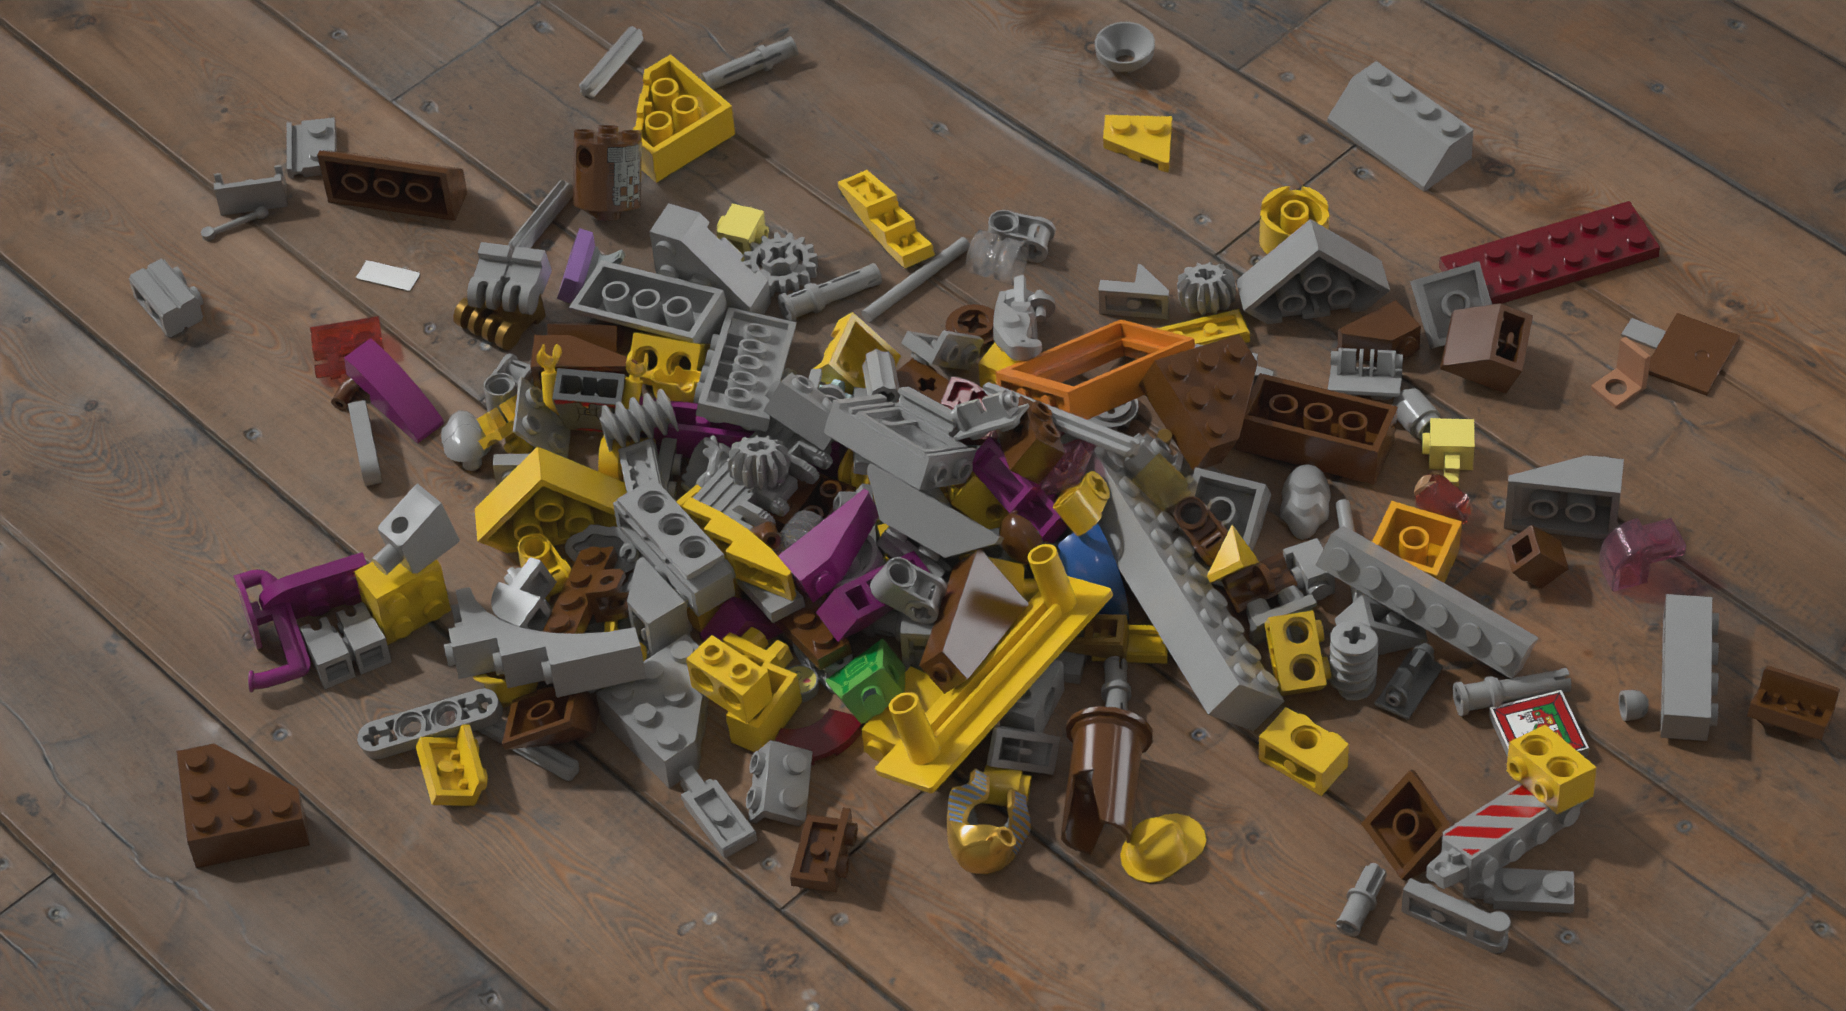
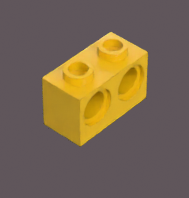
[631,332,710,385]
[1264,610,1331,696]
[686,635,773,724]
[1506,725,1597,814]

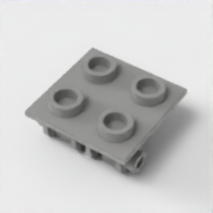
[1328,348,1403,400]
[513,377,571,459]

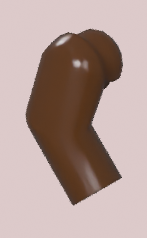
[331,377,361,411]

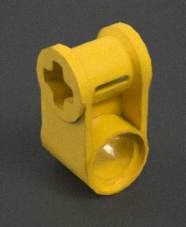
[1053,471,1110,536]
[518,533,571,602]

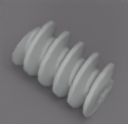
[599,389,679,452]
[1329,621,1379,701]

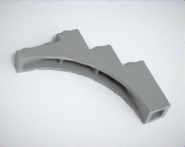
[444,587,646,697]

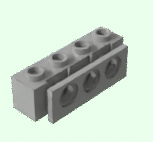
[613,478,736,617]

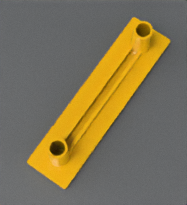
[875,544,1113,794]

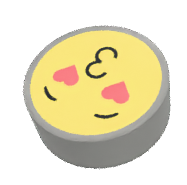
[787,665,819,702]

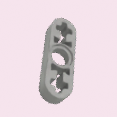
[348,400,383,486]

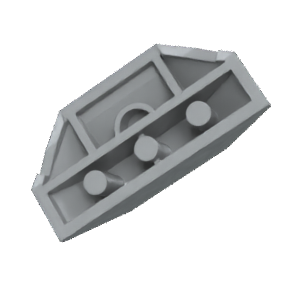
[867,463,1004,561]

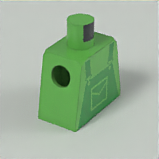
[825,638,906,724]

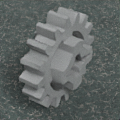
[743,232,818,297]

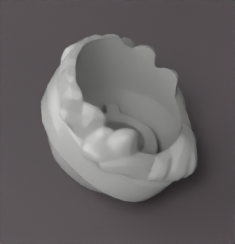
[681,435,731,493]

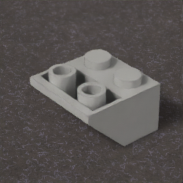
[627,557,692,660]

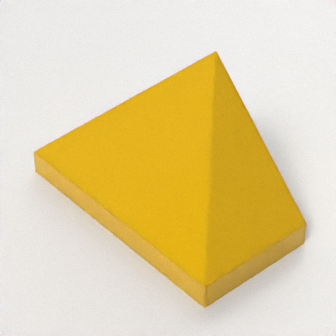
[1207,525,1258,583]

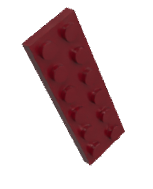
[1439,201,1660,305]

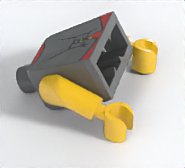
[536,344,648,436]

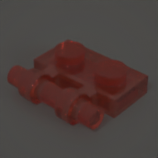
[310,316,384,380]

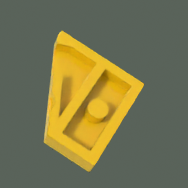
[1103,115,1172,172]

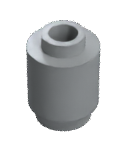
[1392,388,1440,440]

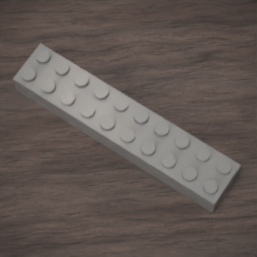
[1058,433,1284,731]

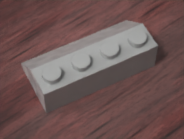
[1327,61,1474,192]
[569,260,728,343]

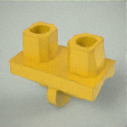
[476,395,533,454]
[722,627,793,668]

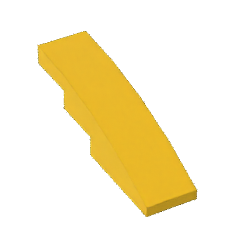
[837,170,935,268]
[682,497,796,601]

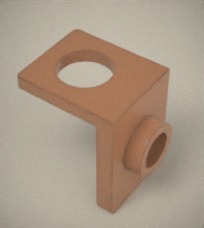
[1591,336,1650,409]

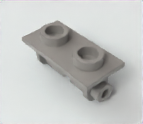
[950,390,1030,441]

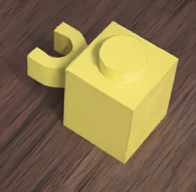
[1422,418,1475,486]

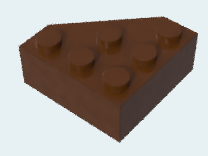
[1139,334,1258,472]
[176,744,310,868]

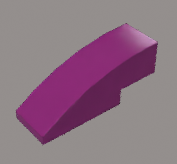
[344,338,444,444]
[972,436,1068,543]

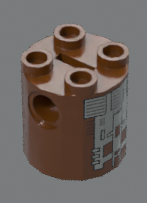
[573,125,642,221]

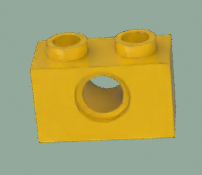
[1259,707,1349,796]

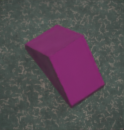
[700,597,783,643]

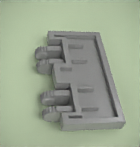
[693,416,833,530]

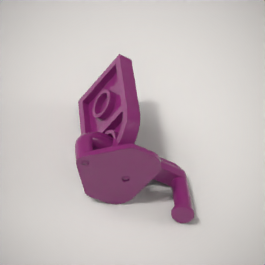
[233,552,367,693]

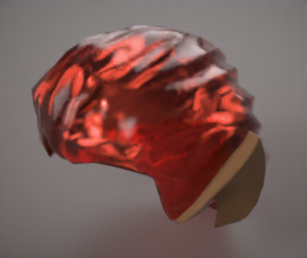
[1414,473,1473,525]

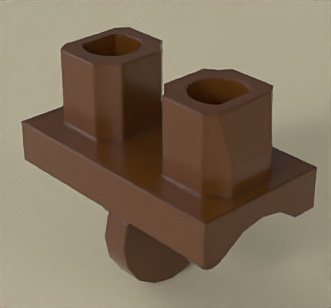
[1221,552,1298,613]

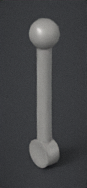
[201,206,268,241]

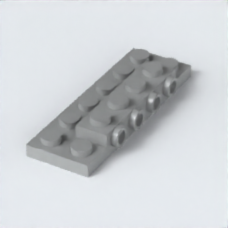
[693,307,797,431]

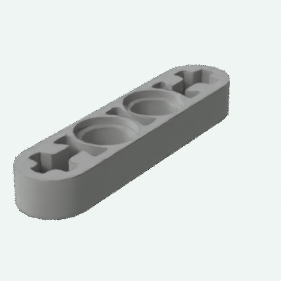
[357,688,503,760]

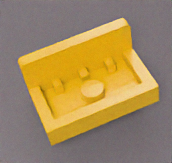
[416,724,488,806]

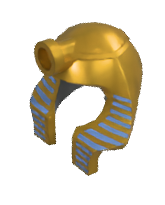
[947,769,1031,874]

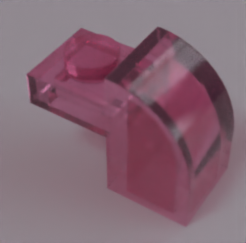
[1598,518,1686,592]

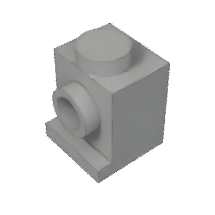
[1123,433,1184,493]
[1283,538,1335,600]

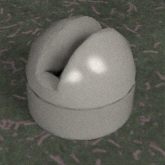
[1619,690,1649,721]

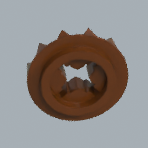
[946,304,995,350]

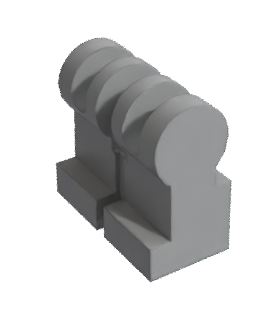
[467,242,552,315]
[299,602,392,689]

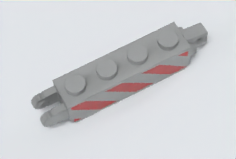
[1426,783,1588,889]

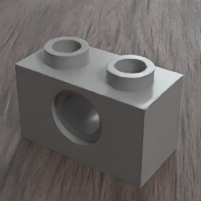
[1000,660,1065,733]

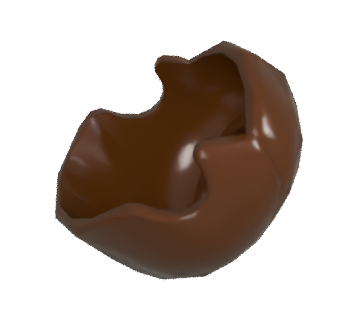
[999,510,1050,564]

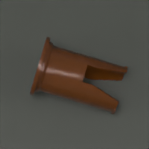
[1060,706,1153,854]

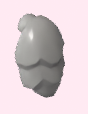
[441,410,492,471]
[1280,464,1331,540]
[565,525,642,573]

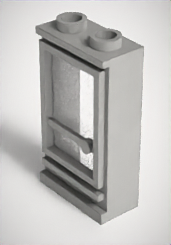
[824,394,976,490]

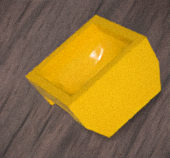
[813,312,901,395]

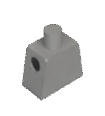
[372,483,460,575]

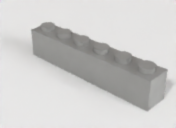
[1315,525,1539,679]

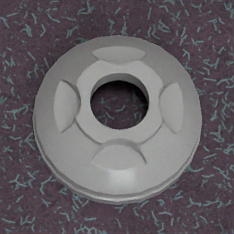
[1095,22,1155,73]

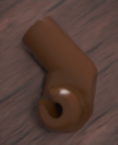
[749,521,781,549]

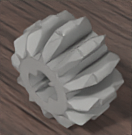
[1177,261,1236,316]
[727,435,790,490]

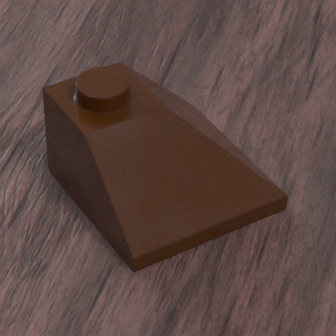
[502,685,599,750]

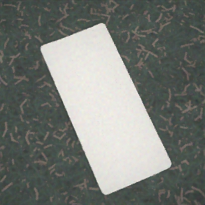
[356,260,420,291]

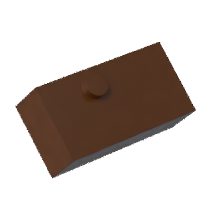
[1236,373,1398,485]

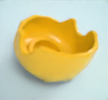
[650,366,701,404]

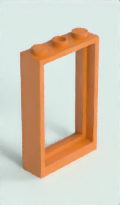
[995,319,1195,420]

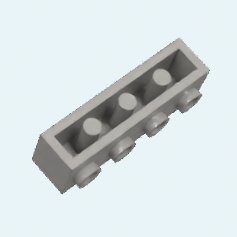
[1660,594,1719,741]

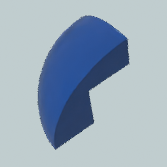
[1034,523,1129,621]

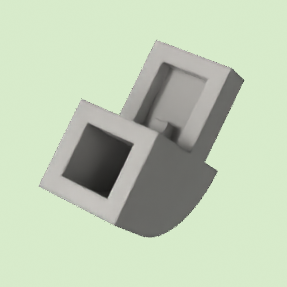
[491,557,557,631]

